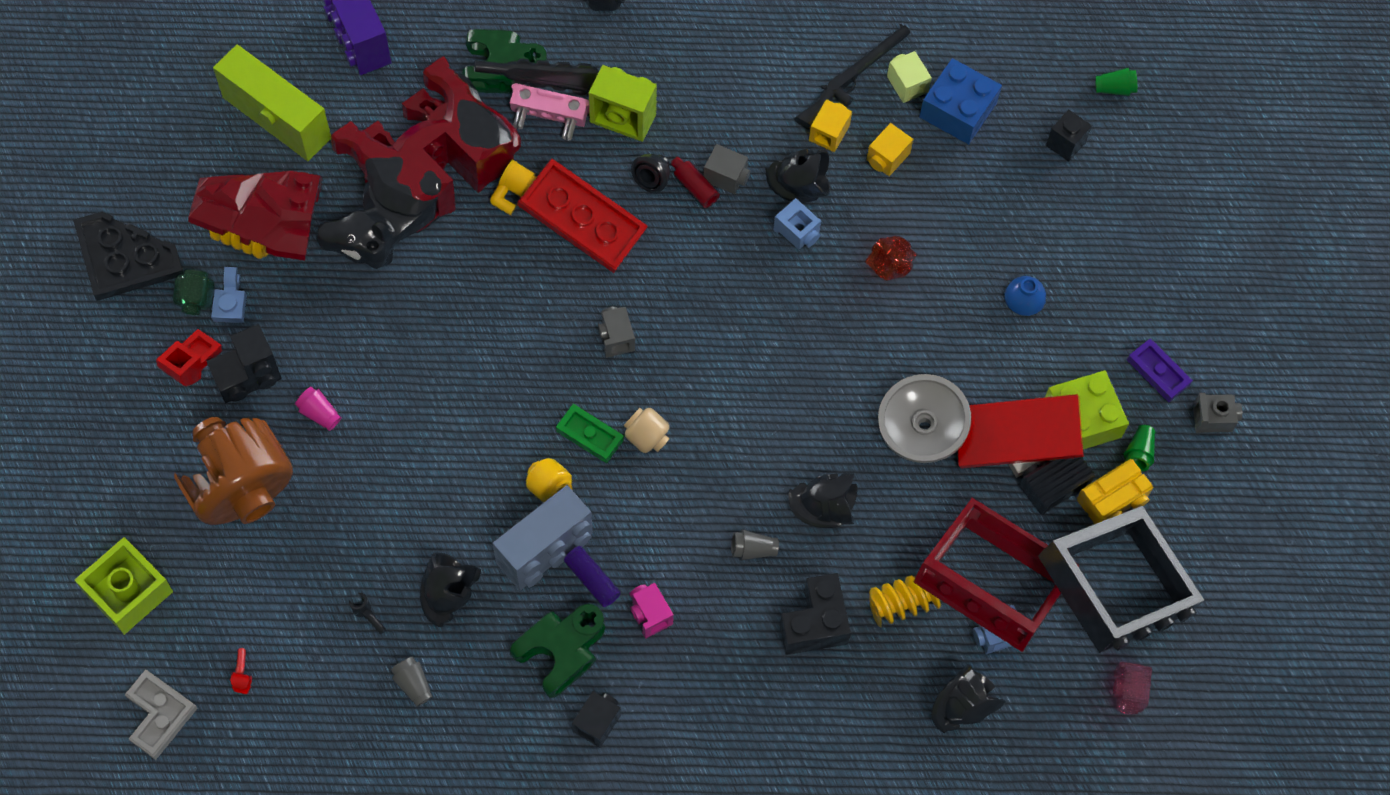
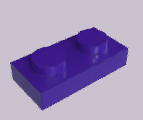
[1127,338,1193,403]

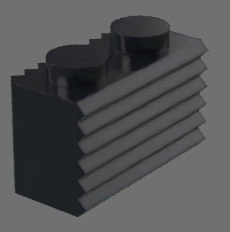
[1020,457,1095,515]

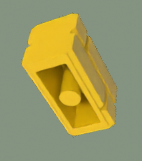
[1077,459,1153,524]

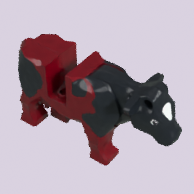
[316,56,521,269]

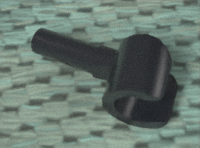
[349,592,386,634]

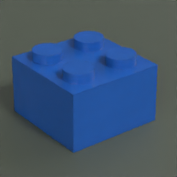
[919,58,1002,145]

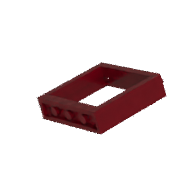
[913,498,1080,652]

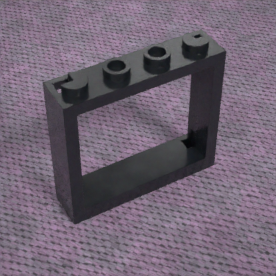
[1038,506,1205,653]

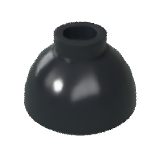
[631,154,670,193]

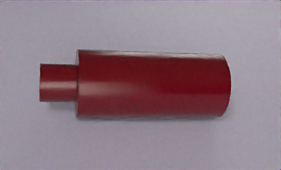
[671,157,720,208]

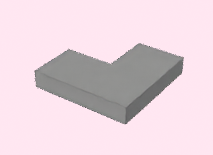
[125,669,198,760]

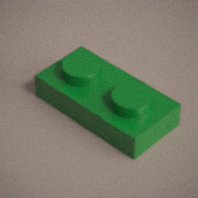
[556,404,624,464]

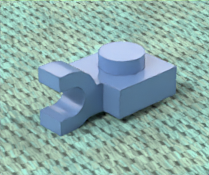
[211,267,247,323]

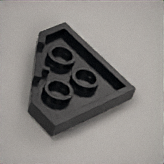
[73,211,185,301]

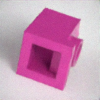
[630,583,674,639]

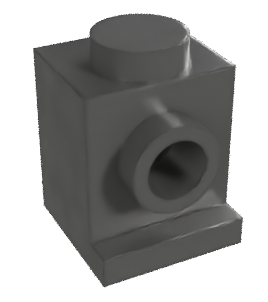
[598,307,635,358]
[1193,393,1243,433]

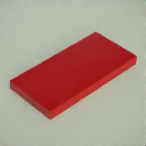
[517,158,648,273]
[958,394,1084,468]

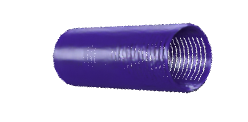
[564,546,621,607]

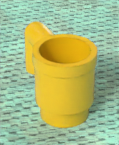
[490,160,537,216]

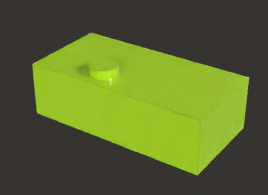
[213,44,331,161]

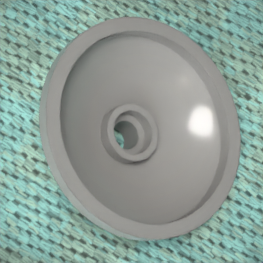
[878,374,971,463]

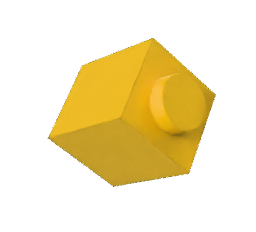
[809,99,852,152]
[867,123,913,176]

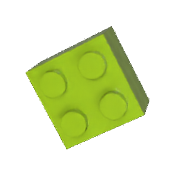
[589,65,657,142]
[1045,370,1129,450]
[75,537,173,635]

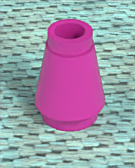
[295,387,342,431]

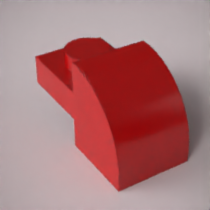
[156,329,222,386]

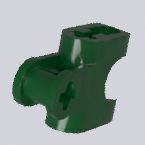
[462,29,547,93]
[510,604,605,698]

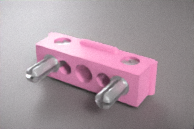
[510,83,589,140]

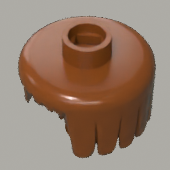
[174,417,293,525]

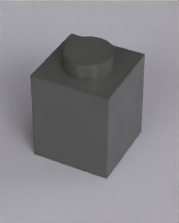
[704,144,751,194]

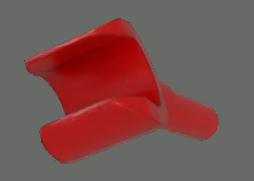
[230,648,252,694]

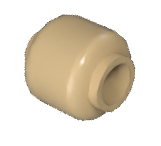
[623,408,670,453]

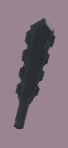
[474,59,599,95]

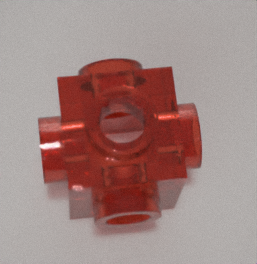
[865,235,918,281]

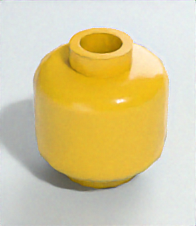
[526,458,572,503]

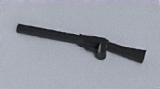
[794,24,910,129]

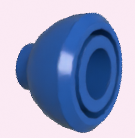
[1004,276,1046,316]

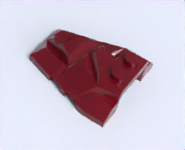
[188,171,323,261]

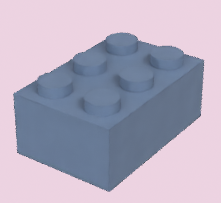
[493,485,593,591]

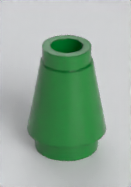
[1095,67,1137,96]
[1124,425,1156,472]

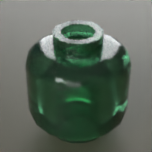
[173,270,215,315]

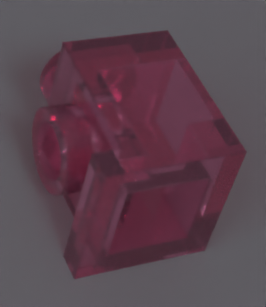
[1113,661,1152,715]

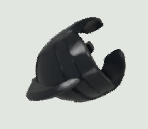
[765,149,830,203]
[788,473,858,528]
[420,552,481,627]
[931,664,1006,733]

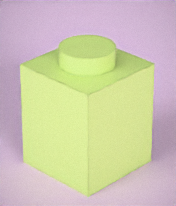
[887,51,932,103]

